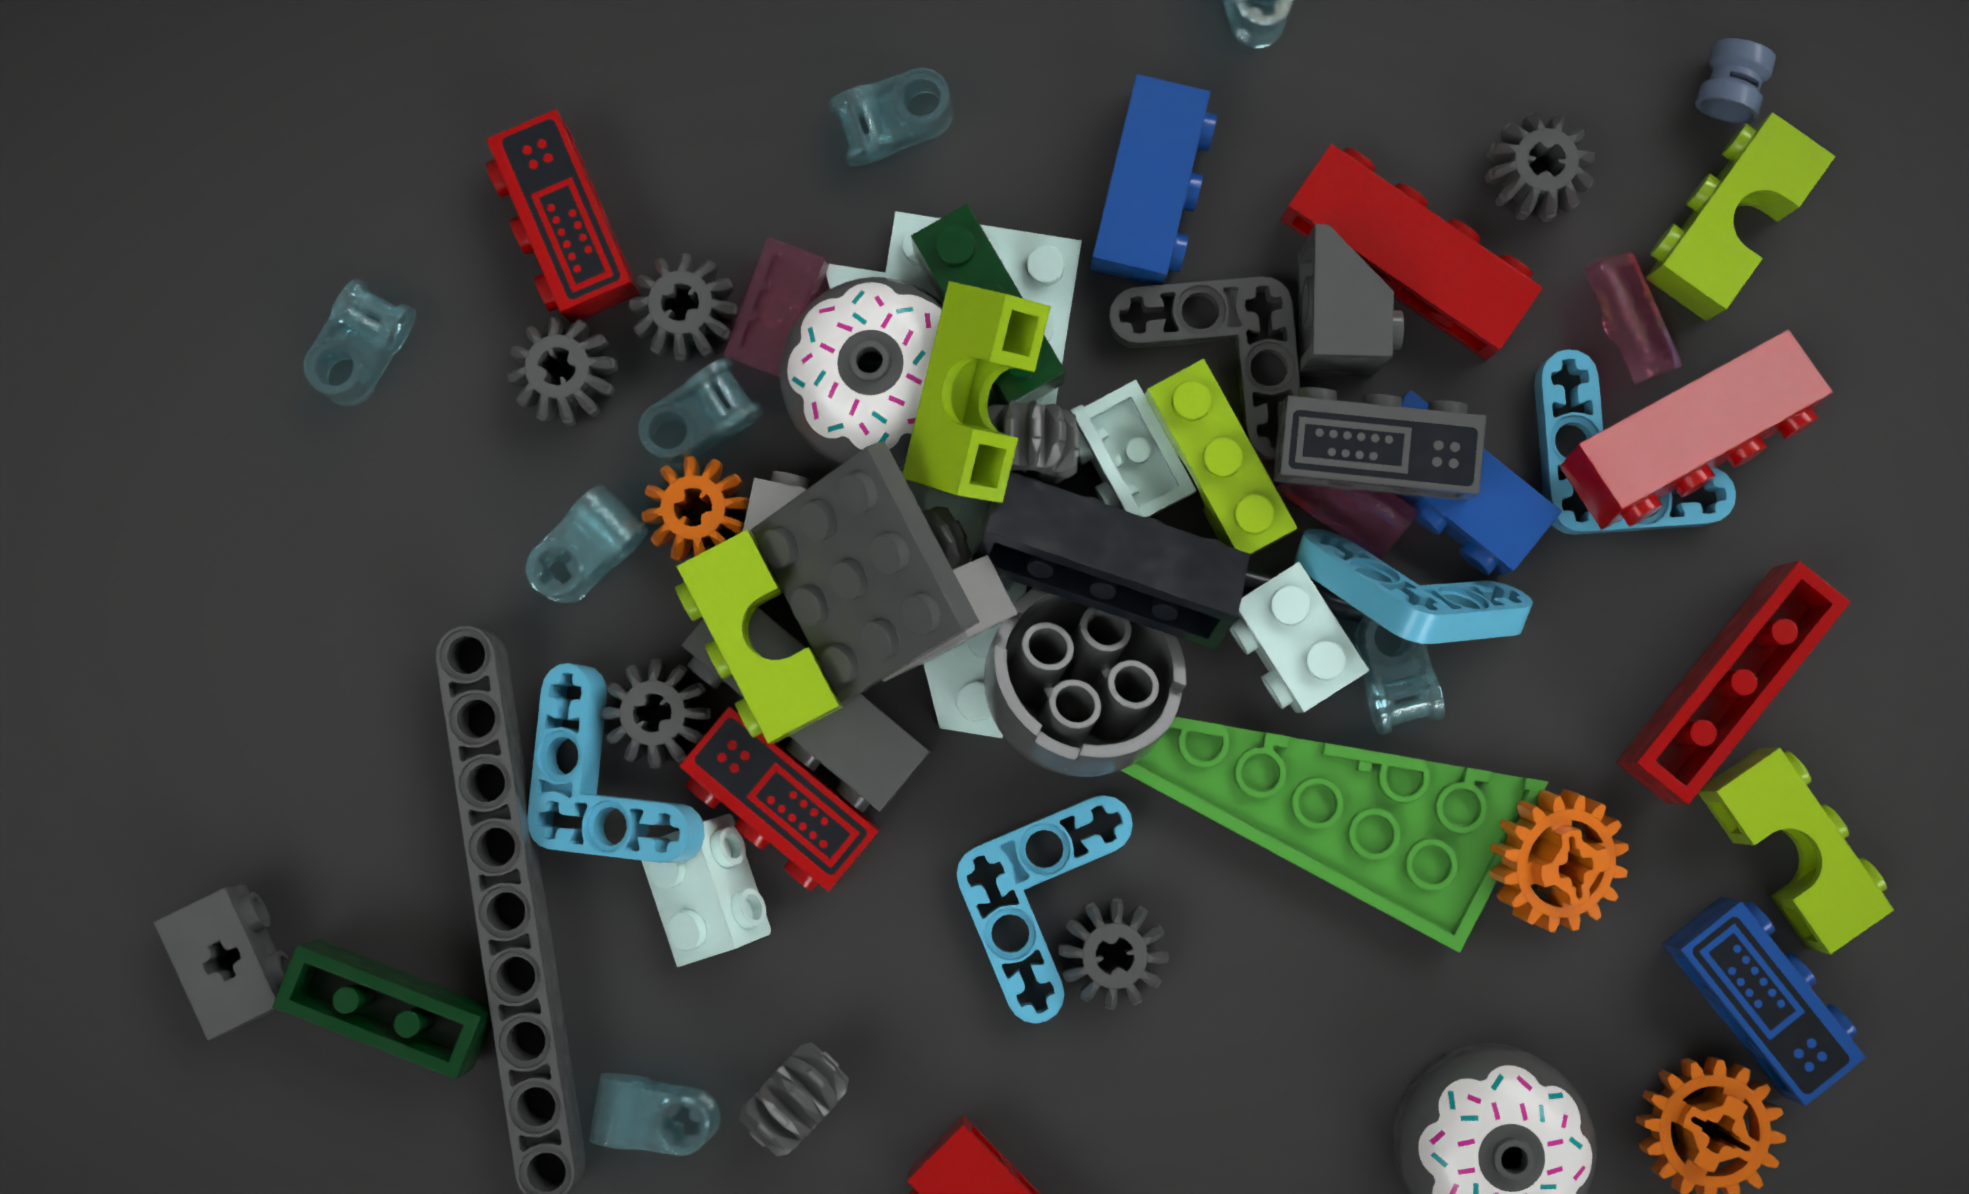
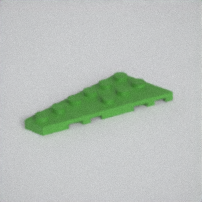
[1120,717,1549,953]

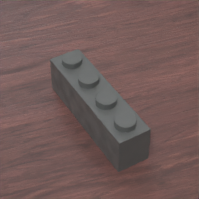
[681,608,931,813]

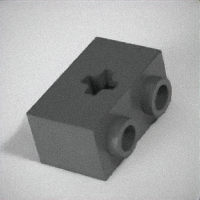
[153,884,290,1040]

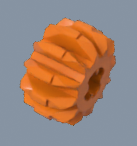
[642,456,749,562]

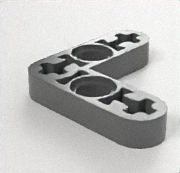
[1108,276,1300,462]

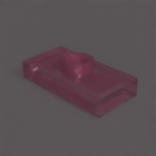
[724,237,830,377]
[1584,252,1682,384]
[1276,482,1418,560]

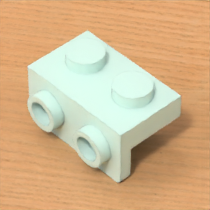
[1070,380,1197,518]
[1229,562,1370,714]
[642,814,771,967]

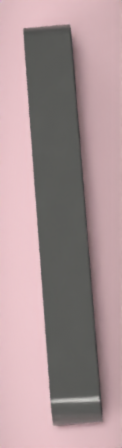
[436,626,586,1194]

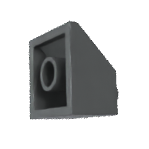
[1296,224,1404,378]

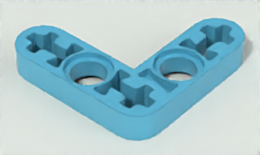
[1534,349,1736,535]
[1294,529,1533,644]
[527,663,705,863]
[957,795,1133,1024]

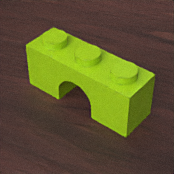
[1645,112,1836,322]
[902,281,1051,503]
[1145,359,1297,556]
[675,530,843,744]
[1698,747,1894,954]

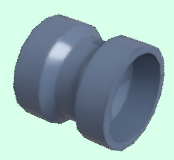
[1695,38,1777,123]

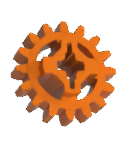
[1489,789,1629,933]
[1636,1056,1786,1194]

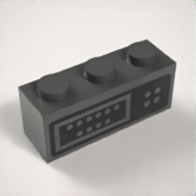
[1273,387,1486,501]

